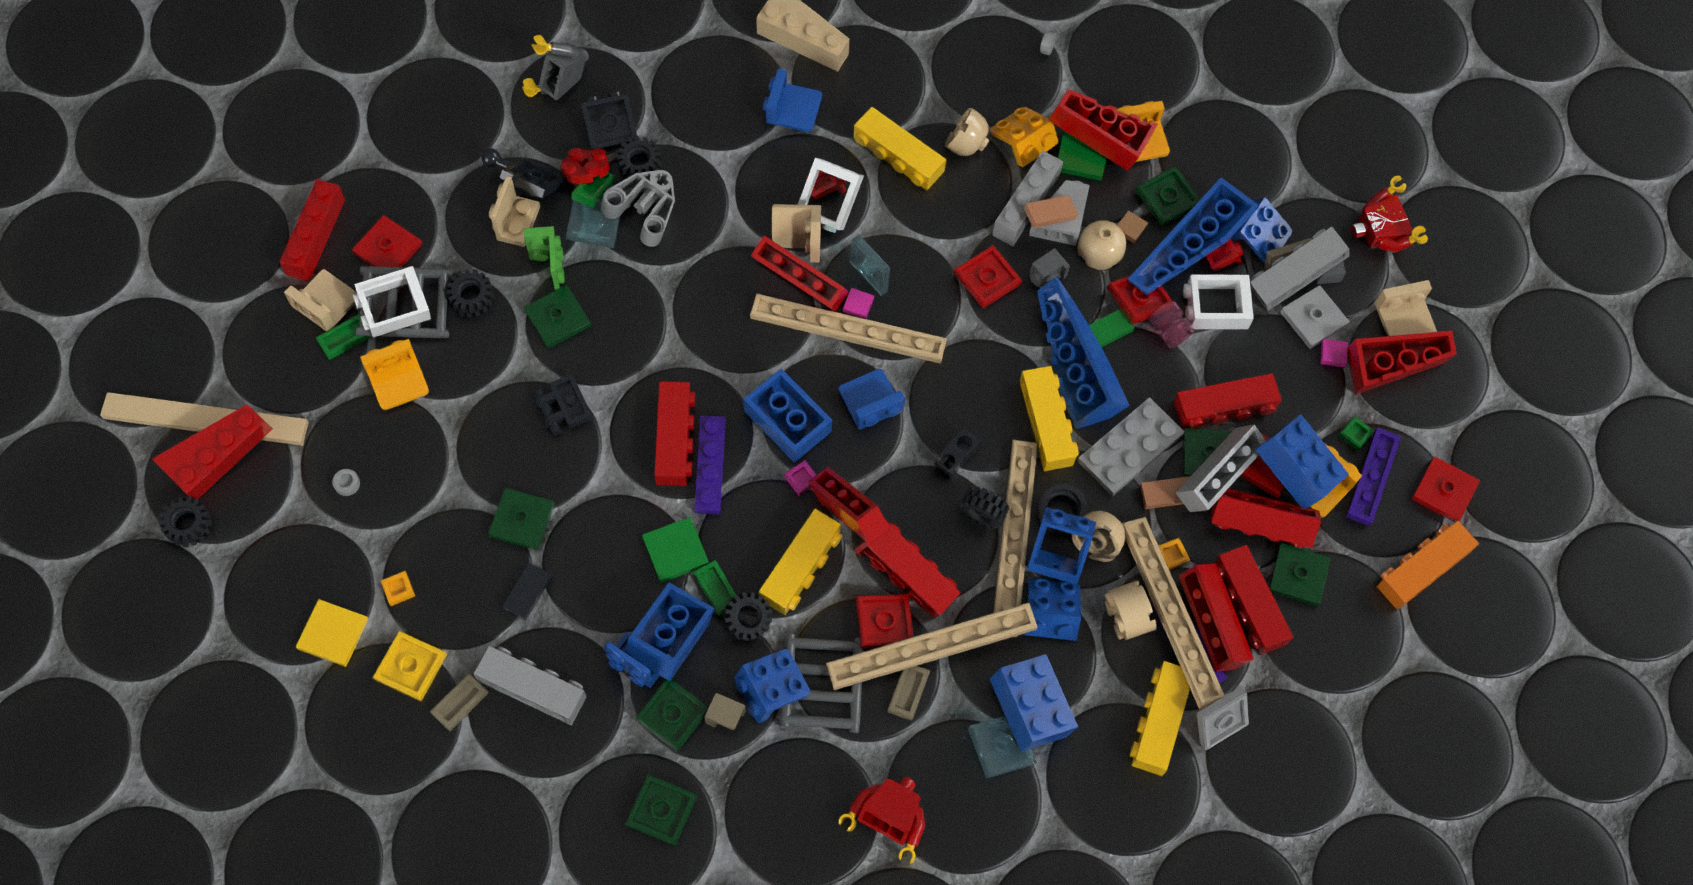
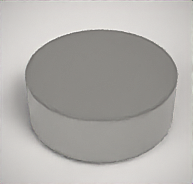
[1040,31,1056,55]
[332,469,360,496]

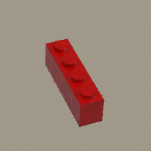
[280,179,345,282]
[751,236,849,312]
[1173,373,1282,429]
[655,382,695,486]
[808,467,890,544]
[1211,488,1321,548]
[1214,545,1294,655]
[1178,564,1254,672]

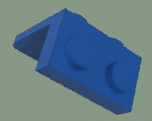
[763,69,822,132]
[1231,197,1292,263]
[839,369,905,430]
[1024,578,1081,641]
[604,632,660,689]
[734,649,810,724]

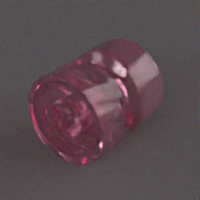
[1149,301,1195,348]

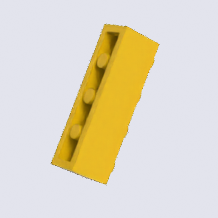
[853,107,946,190]
[1020,366,1079,471]
[759,509,842,615]
[1129,661,1190,776]

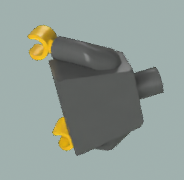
[522,35,589,100]

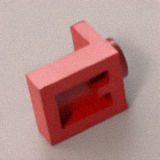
[806,170,846,200]
[1206,238,1244,272]

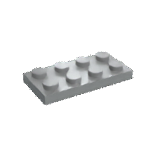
[1077,397,1185,497]

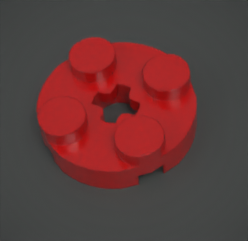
[560,148,610,184]

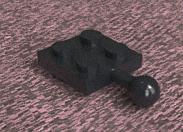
[481,148,566,198]

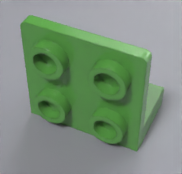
[524,226,565,291]

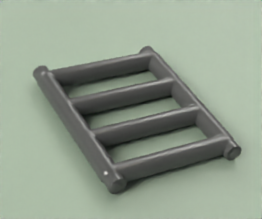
[355,266,453,338]
[780,633,864,733]

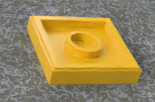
[296,599,369,667]
[373,631,447,701]

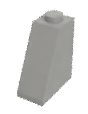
[1029,180,1090,246]

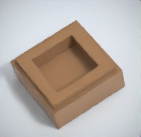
[1117,210,1148,244]

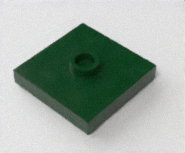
[1135,166,1200,227]
[523,285,591,349]
[1183,428,1232,477]
[488,488,555,550]
[1269,543,1331,607]
[635,679,709,752]
[625,774,698,847]

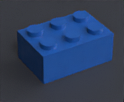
[743,369,832,463]
[1255,414,1349,510]
[625,583,714,681]
[990,654,1078,752]

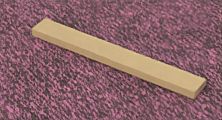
[750,293,947,364]
[100,392,309,446]
[993,440,1038,637]
[1122,517,1225,709]
[826,603,1037,690]

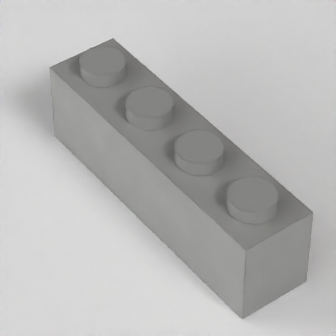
[992,151,1063,246]
[1250,227,1349,312]
[1176,425,1266,512]
[474,646,587,725]

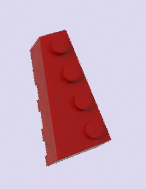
[1048,89,1158,171]
[1348,330,1457,395]
[152,404,273,500]
[853,521,961,618]

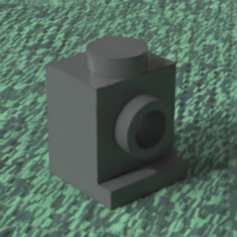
[1029,249,1070,288]

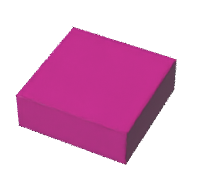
[843,288,874,319]
[1320,339,1348,368]
[784,461,816,496]

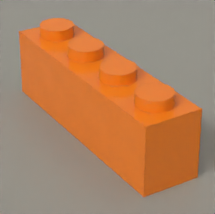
[1377,521,1479,610]

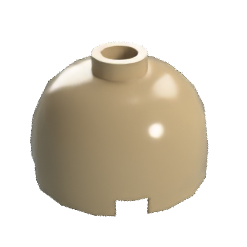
[945,108,989,156]
[1077,220,1126,270]
[1072,511,1125,562]

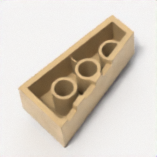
[757,0,850,72]

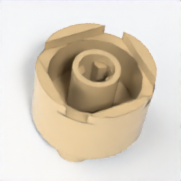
[1104,580,1156,640]

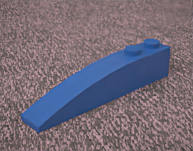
[1128,178,1259,295]
[1037,277,1130,429]

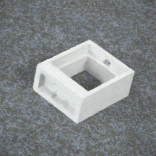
[798,158,864,233]
[352,266,431,337]
[1183,275,1254,329]

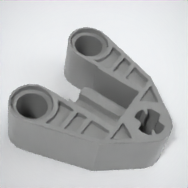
[601,170,675,247]

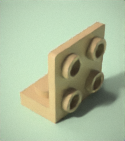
[489,176,540,247]
[772,204,821,263]
[284,269,357,331]
[1375,280,1437,336]

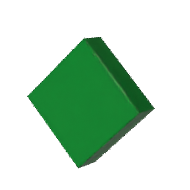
[1338,416,1375,451]

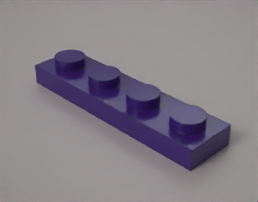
[695,416,726,515]
[1346,427,1401,526]

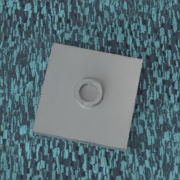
[1280,285,1350,349]
[1197,687,1249,750]

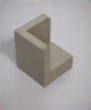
[705,693,746,730]

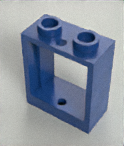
[1027,507,1096,585]

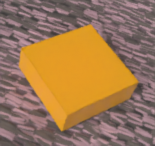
[1159,538,1190,570]
[381,571,415,606]

